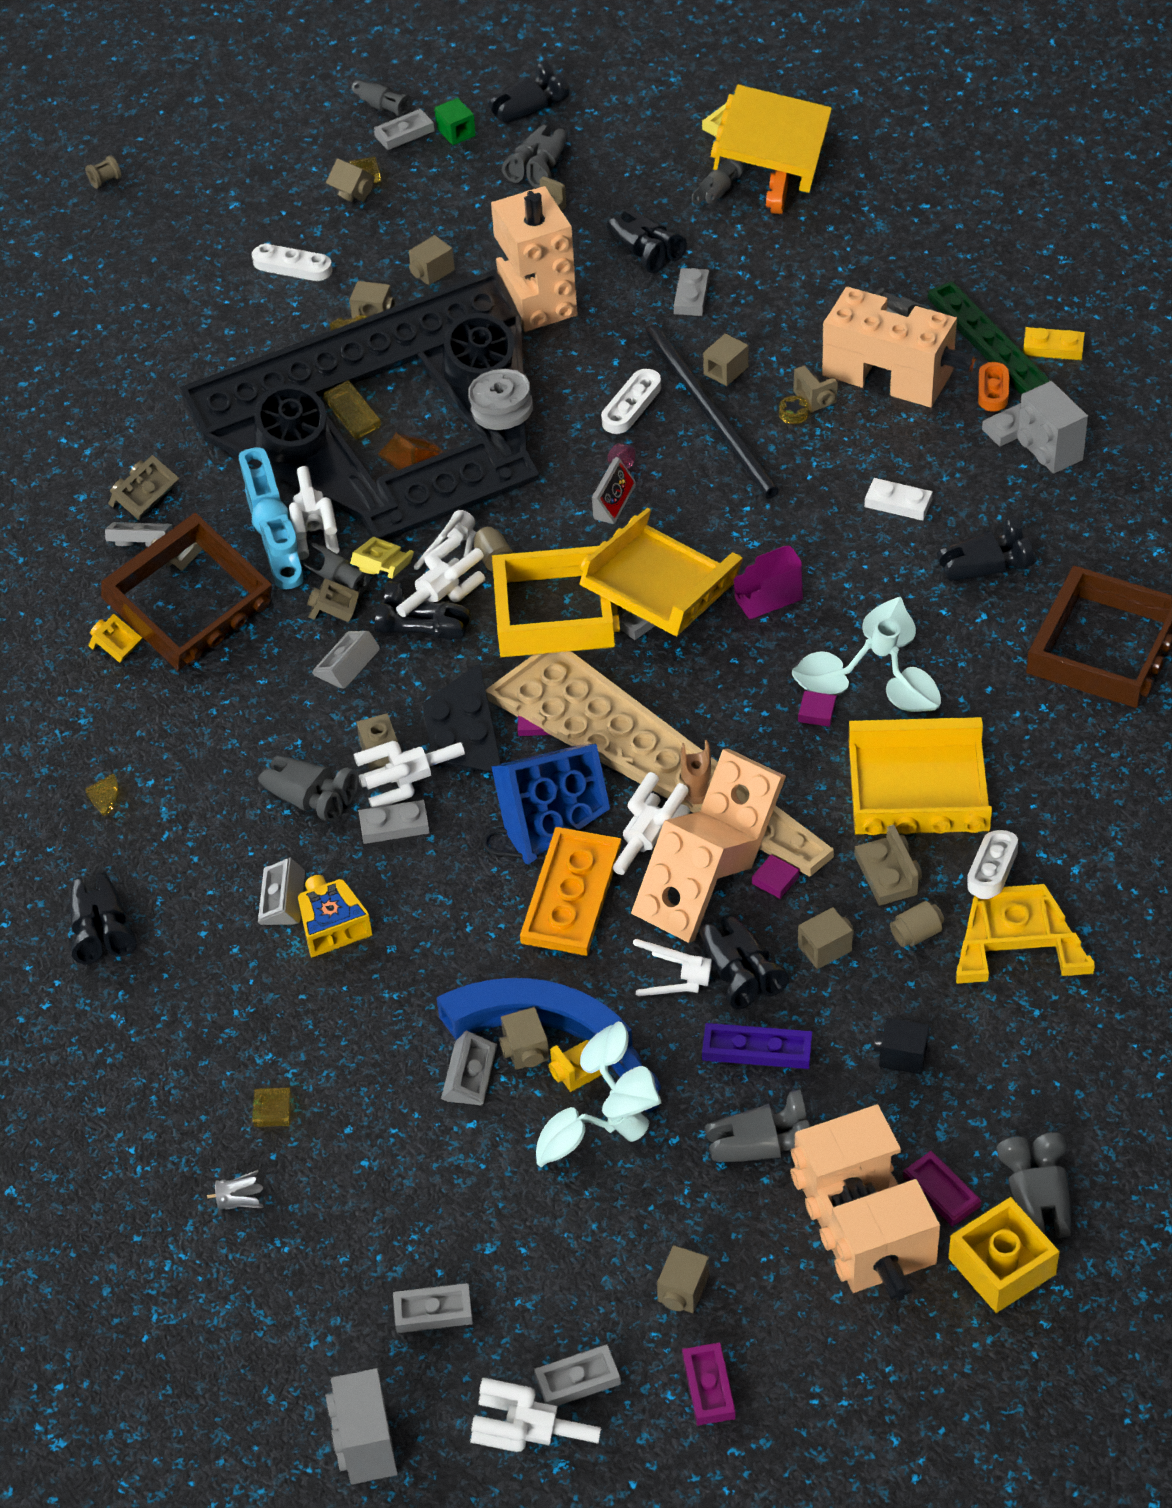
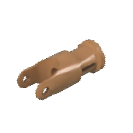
[681,740,711,804]

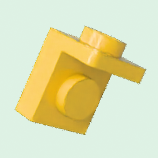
[88,614,142,663]
[548,1040,602,1092]

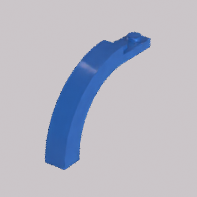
[436,978,661,1113]

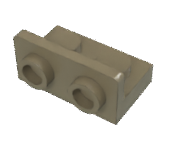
[108,455,179,520]
[854,825,922,906]

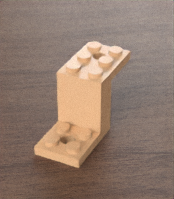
[631,749,786,943]

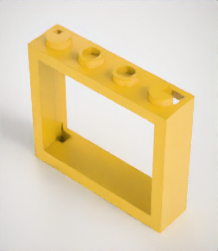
[492,546,620,657]

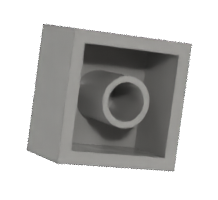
[1017,381,1088,474]
[326,1368,397,1485]

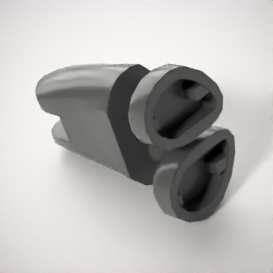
[502,124,568,188]
[258,755,359,822]
[705,1089,810,1162]
[996,1132,1071,1239]

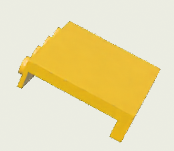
[710,84,832,193]
[579,507,743,637]
[848,717,992,835]

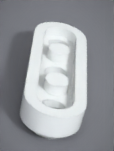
[252,243,332,281]
[602,369,661,434]
[968,830,1018,899]

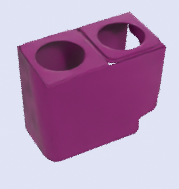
[734,546,803,619]

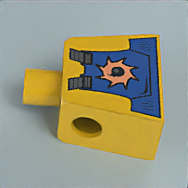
[297,875,372,958]

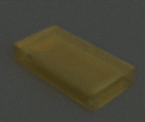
[324,380,381,439]

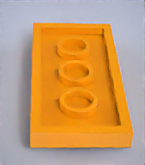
[520,827,622,956]

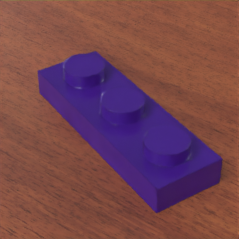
[702,1023,812,1069]

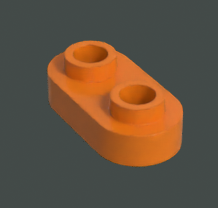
[766,170,789,214]
[978,362,1009,412]

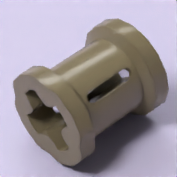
[86,156,122,189]

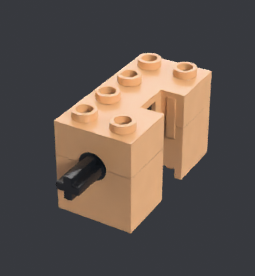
[491,186,577,332]
[822,286,976,408]
[791,1104,940,1301]

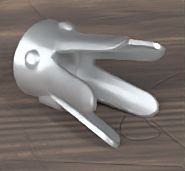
[207,1170,264,1210]

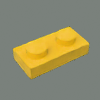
[1023,327,1085,360]

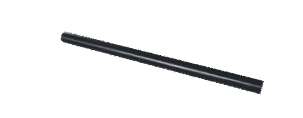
[646,324,779,499]

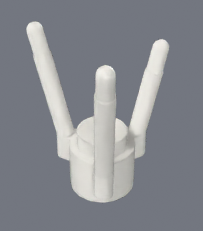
[414,510,477,570]
[633,939,712,996]

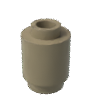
[474,527,513,571]
[890,901,944,948]

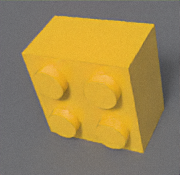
[949,1197,1060,1313]

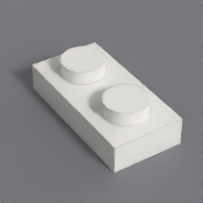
[865,478,933,521]

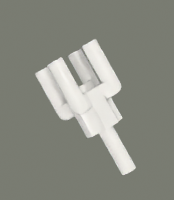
[289,466,339,560]
[396,535,485,617]
[354,741,465,808]
[612,772,690,875]
[470,1378,601,1452]

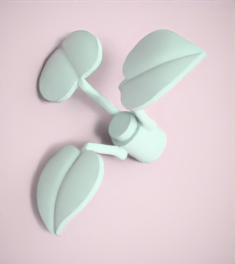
[792,597,941,712]
[536,1021,661,1168]

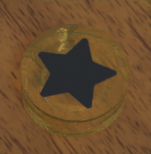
[779,396,809,424]

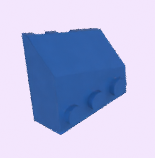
[491,744,610,864]

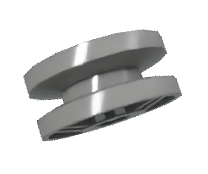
[468,369,533,430]

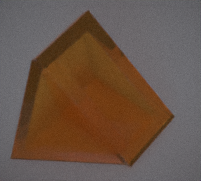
[377,433,445,470]

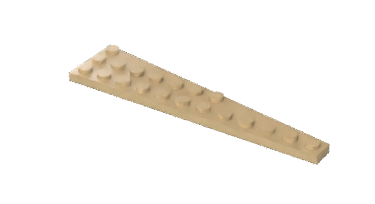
[486,651,834,877]

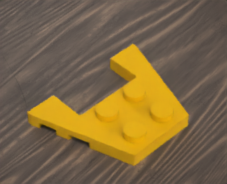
[956,884,1095,984]

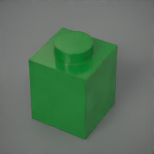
[434,98,476,145]

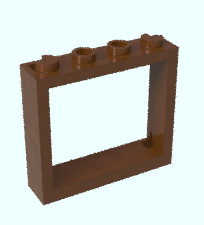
[101,512,272,671]
[1026,565,1172,708]

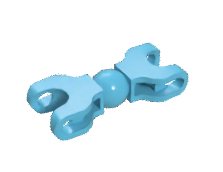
[239,447,304,589]

